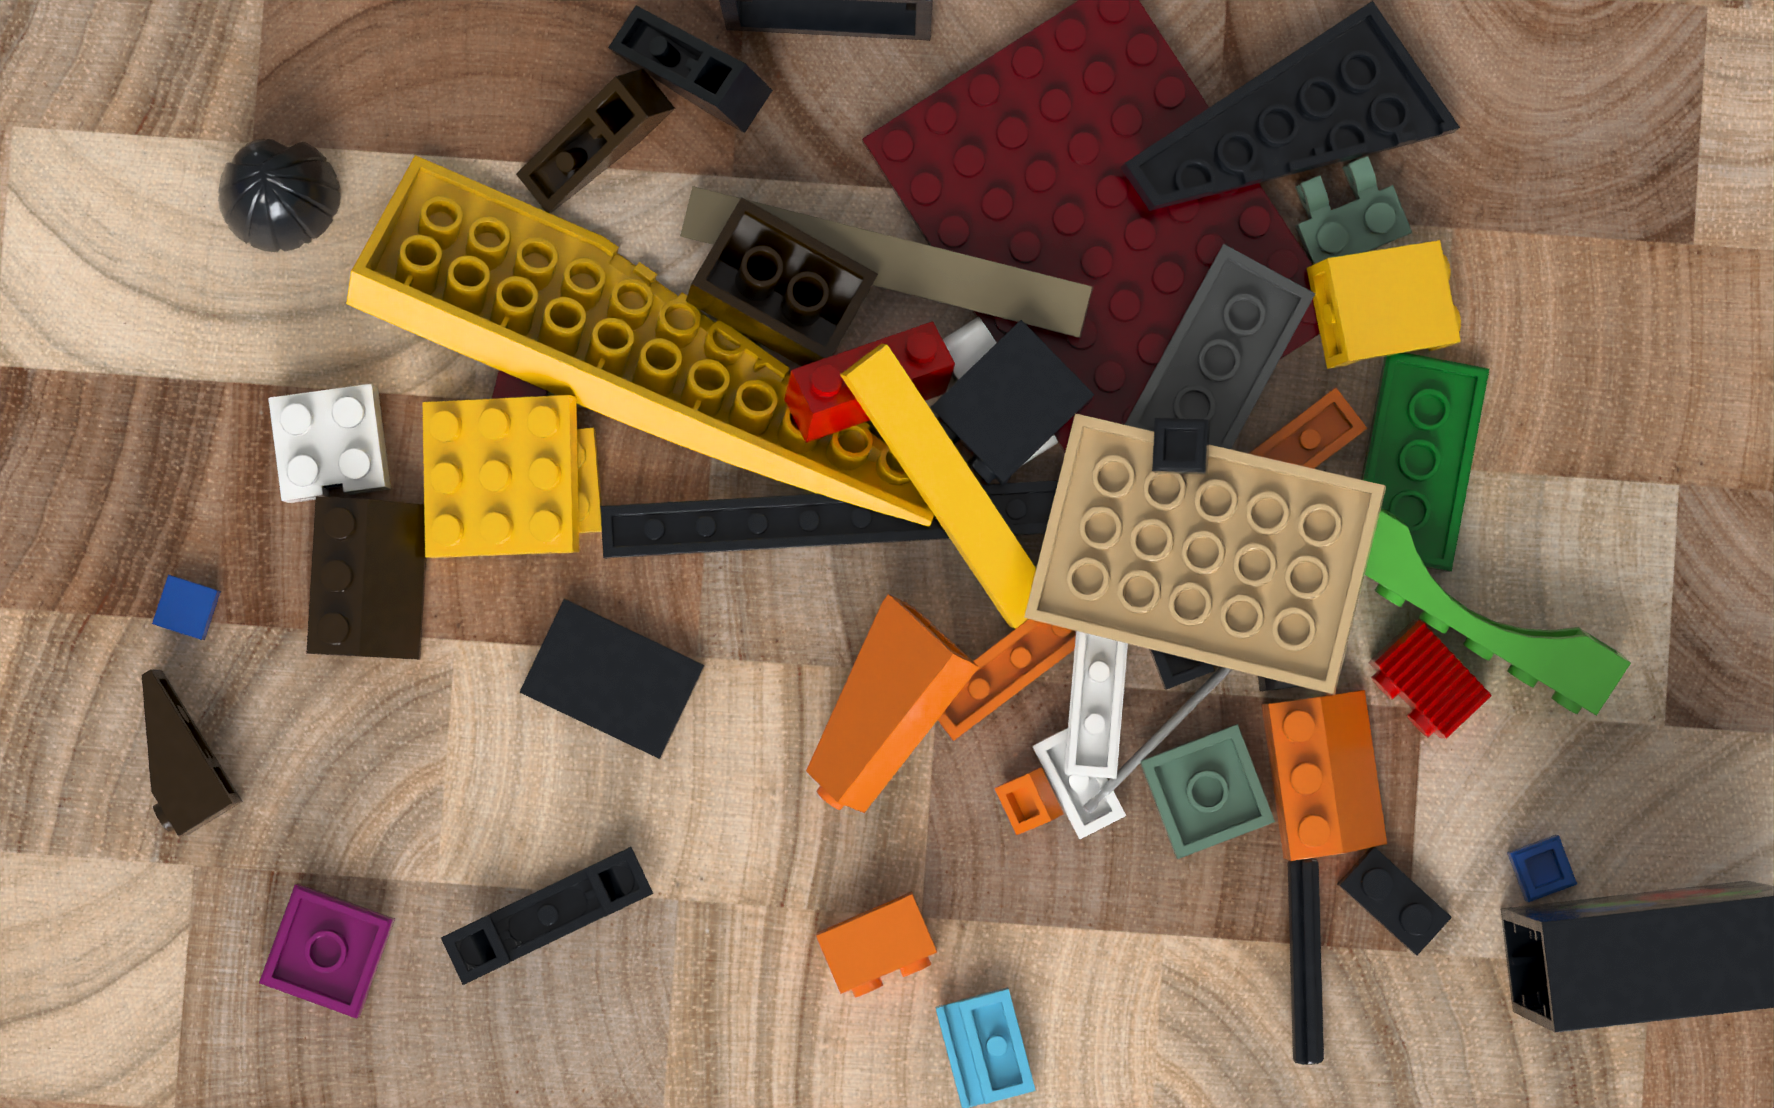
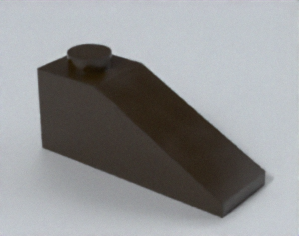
[516,68,676,213]
[142,669,243,836]

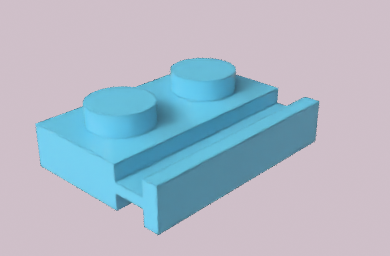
[935,987,1036,1108]

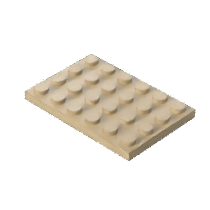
[1024,414,1386,695]

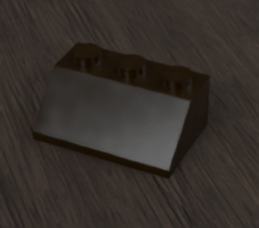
[686,197,878,366]
[306,496,426,660]

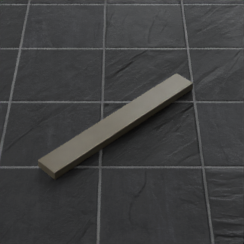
[680,186,1093,338]

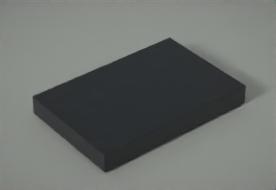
[519,599,705,759]

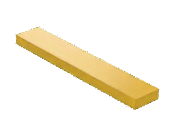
[840,344,1036,629]

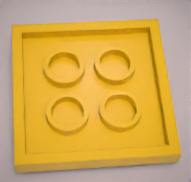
[422,395,580,558]

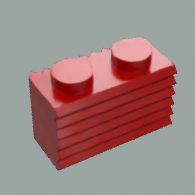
[1368,619,1492,739]

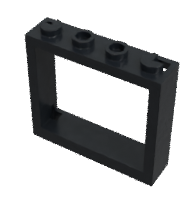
[719,0,933,41]

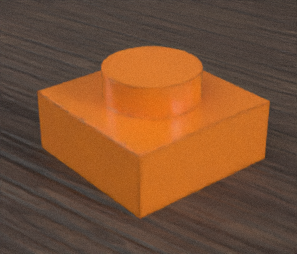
[994,767,1064,835]

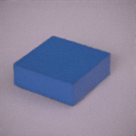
[152,575,221,640]
[1507,835,1577,902]

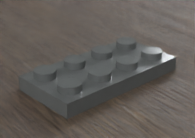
[1124,244,1315,449]

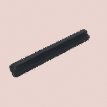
[1287,858,1324,1065]

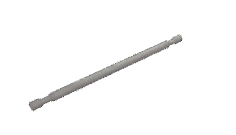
[1083,667,1232,814]

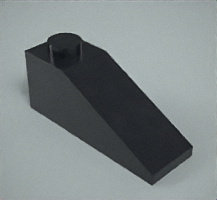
[608,5,773,133]

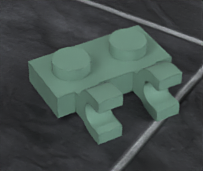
[1295,156,1412,265]

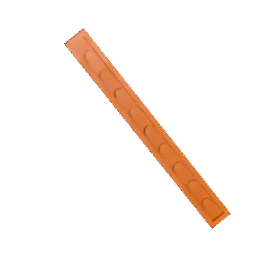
[938,388,1368,741]

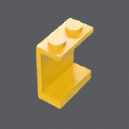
[1307,240,1461,369]

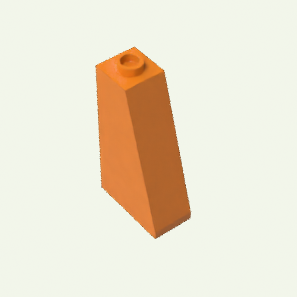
[806,594,979,813]

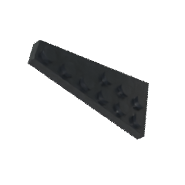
[1121,1,1460,211]

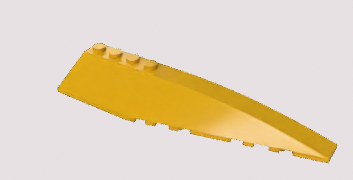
[346,155,934,526]

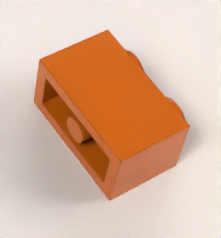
[816,891,937,997]

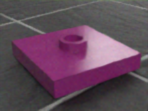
[259,884,395,1019]

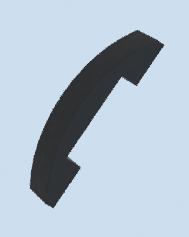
[441,847,654,985]

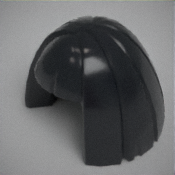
[218,139,340,252]

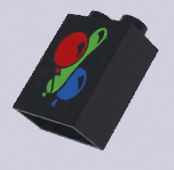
[1500,881,1774,1033]

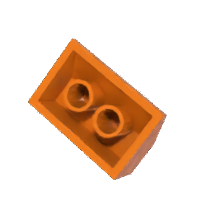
[1261,690,1387,861]

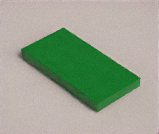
[1361,352,1490,572]

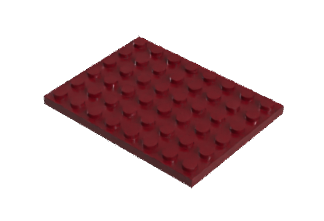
[862,0,1320,453]

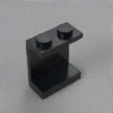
[930,320,1094,486]

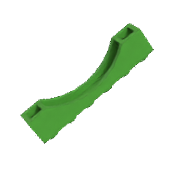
[1365,507,1631,716]

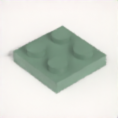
[1140,724,1275,859]

